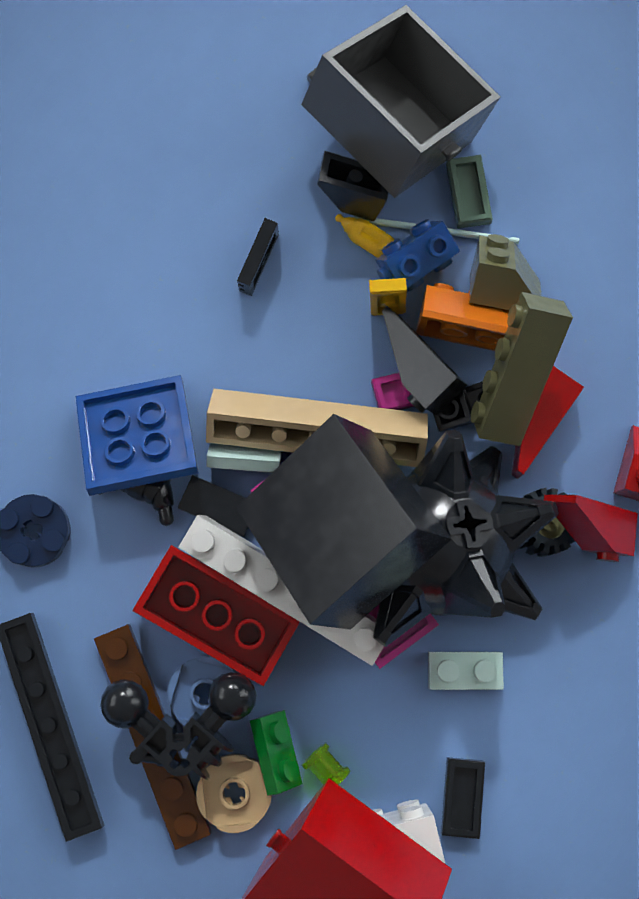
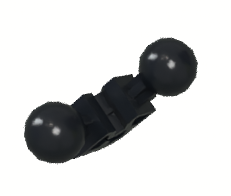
[100,672,257,780]

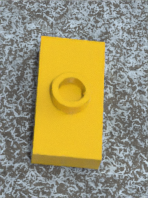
[369,278,407,316]

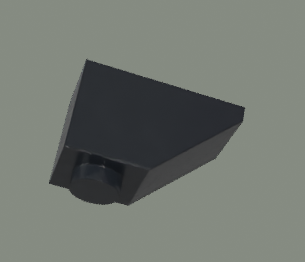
[317,151,388,221]

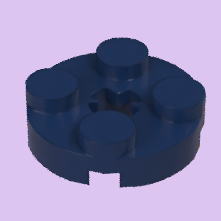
[0,494,71,567]

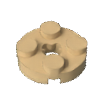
[196,754,272,833]

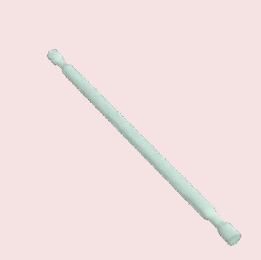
[355,216,519,245]

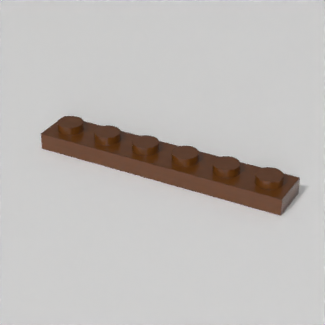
[94,624,212,850]

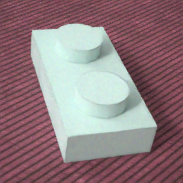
[428,652,504,690]

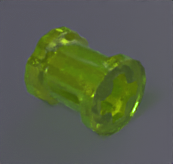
[301,742,351,785]

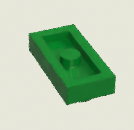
[250,710,303,796]

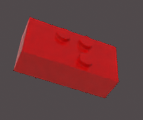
[132,545,300,687]

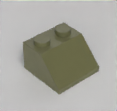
[469,234,541,310]

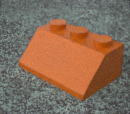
[416,283,509,351]

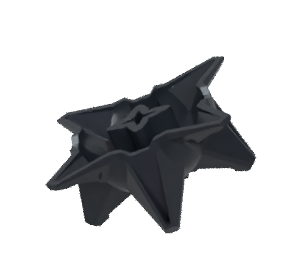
[373,430,559,647]

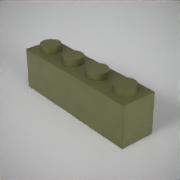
[471,292,573,446]

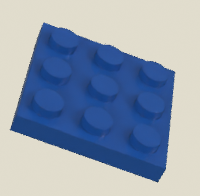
[75,375,199,496]

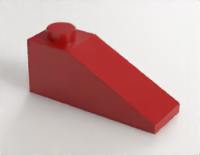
[511,366,584,479]
[544,495,638,562]

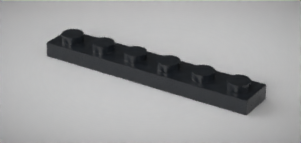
[0,613,105,842]

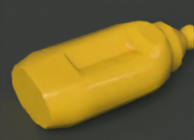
[335,214,394,258]

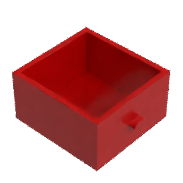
[242,778,452,899]

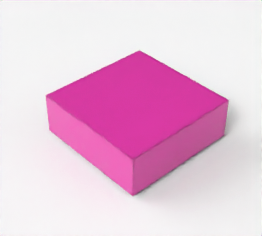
[371,372,414,410]

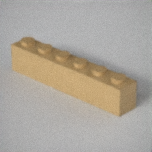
[206,388,428,467]

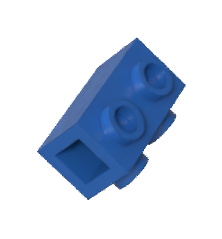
[375,219,460,292]

